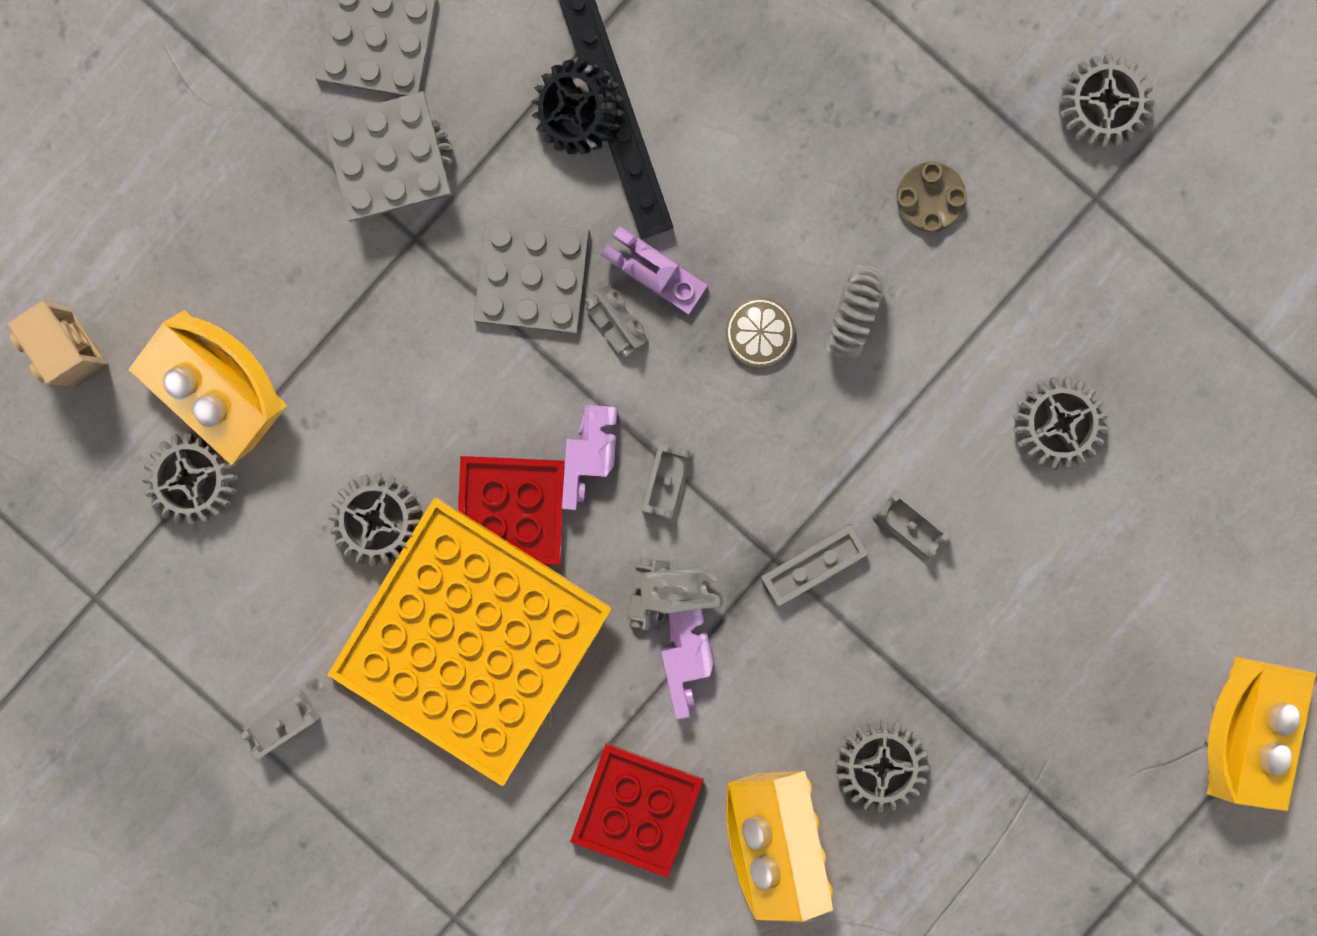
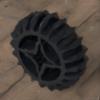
[530,59,624,155]

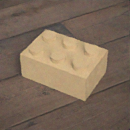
[7,300,108,387]

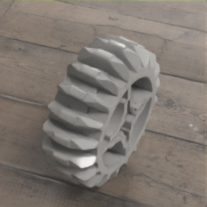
[1059,54,1155,149]
[826,264,886,359]
[1013,376,1109,470]
[142,432,238,526]
[328,473,422,567]
[835,718,930,813]

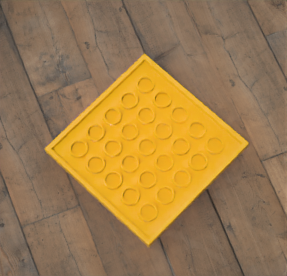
[327,497,613,787]

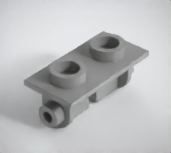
[585,285,649,357]
[628,557,670,630]

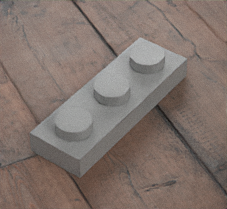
[761,524,869,607]

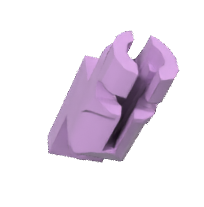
[601,226,708,315]
[562,405,617,510]
[661,609,714,720]

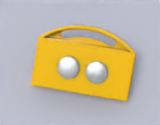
[129,310,287,465]
[1205,656,1316,811]
[726,771,833,922]

